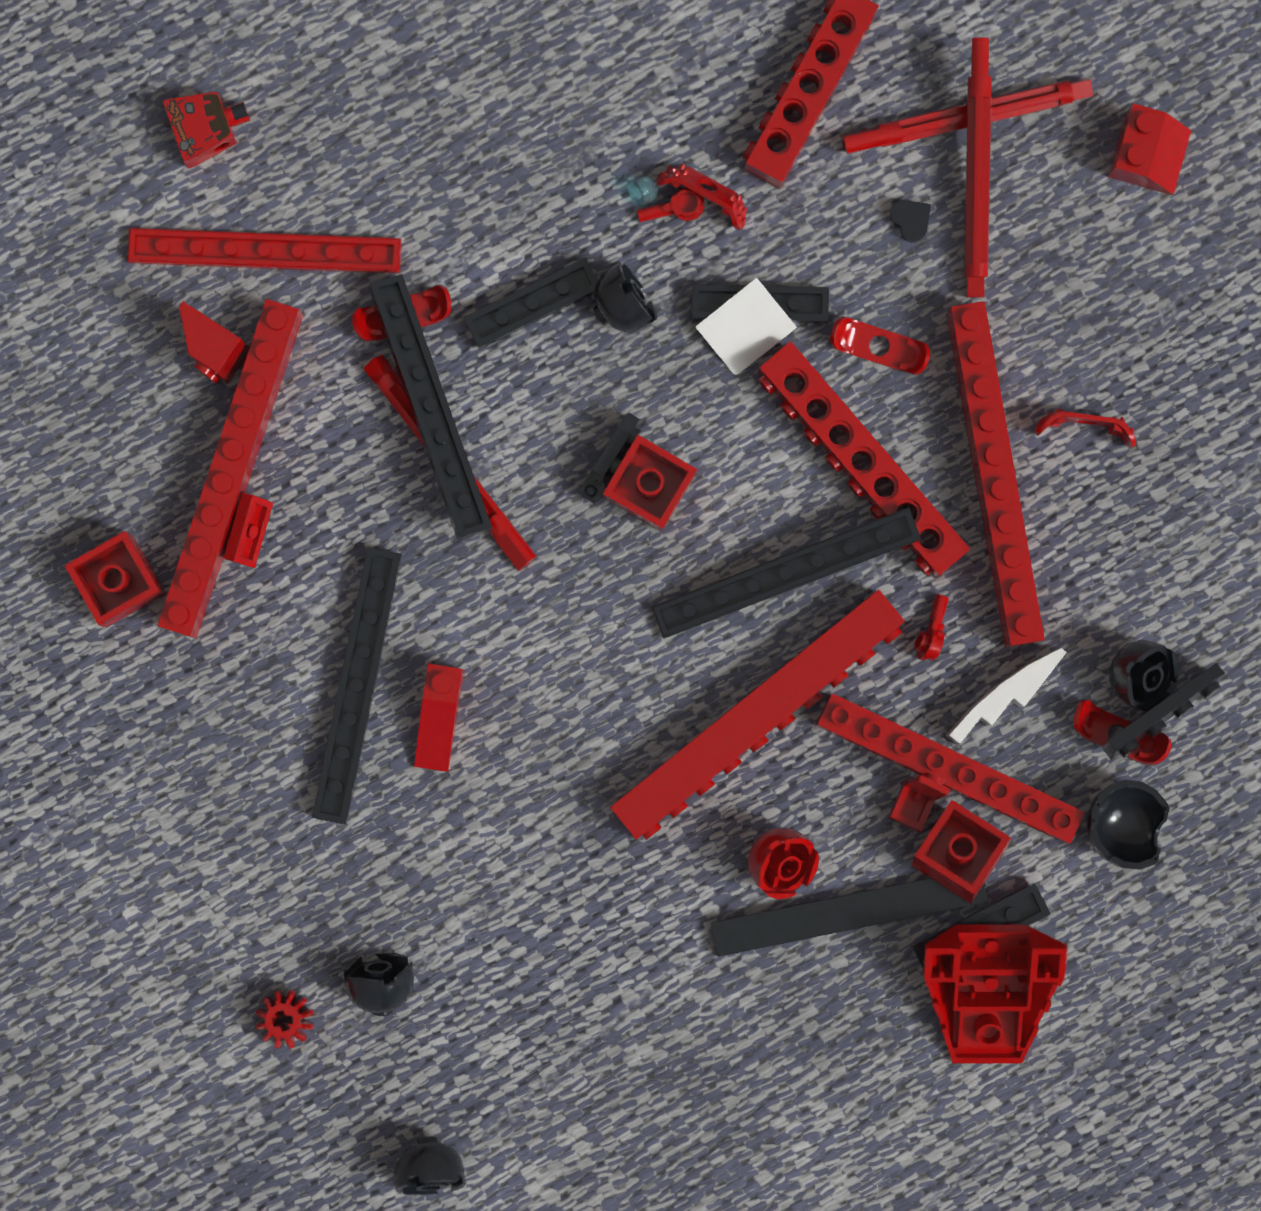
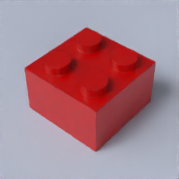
[603,435,698,532]
[64,531,167,628]
[912,800,1011,904]

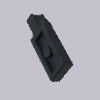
[578,413,641,504]

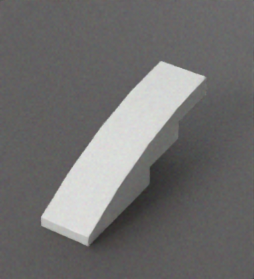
[945,648,1067,744]

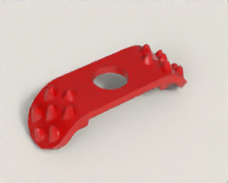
[654,163,747,230]
[351,285,451,341]
[830,316,930,375]
[1034,408,1136,449]
[1073,699,1172,765]

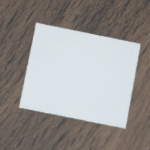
[696,278,797,374]

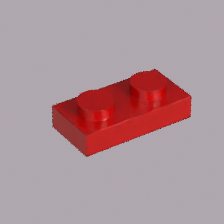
[223,493,273,568]

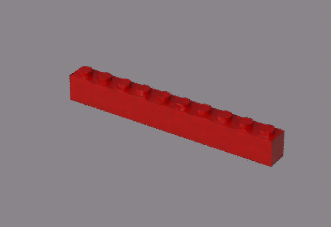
[157,299,304,639]
[946,301,1045,648]
[610,589,905,840]

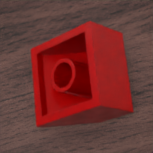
[1108,103,1191,196]
[179,301,249,384]

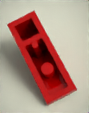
[414,664,465,772]

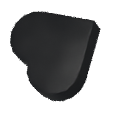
[889,200,931,243]

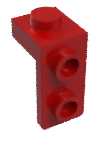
[888,772,950,833]

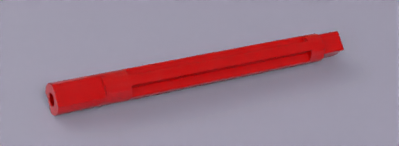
[964,37,992,298]
[841,78,1093,154]
[363,355,537,571]

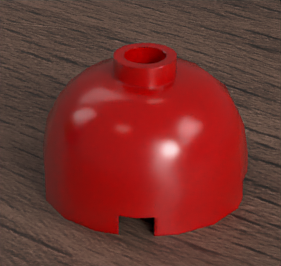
[748,828,819,900]

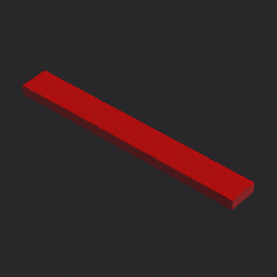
[127,228,402,274]

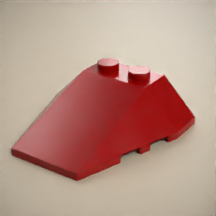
[923,925,1068,1063]

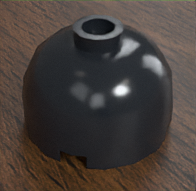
[593,262,657,332]
[1109,640,1179,711]
[343,953,414,1016]
[395,1137,465,1195]

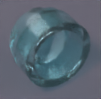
[628,177,658,207]

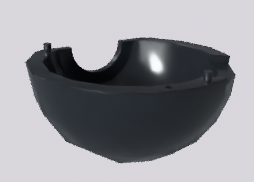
[1087,780,1170,870]

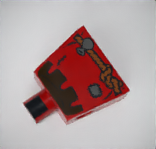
[163,92,250,169]

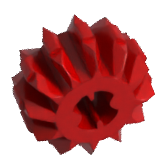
[255,990,314,1049]

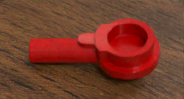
[637,187,705,223]
[914,594,949,661]

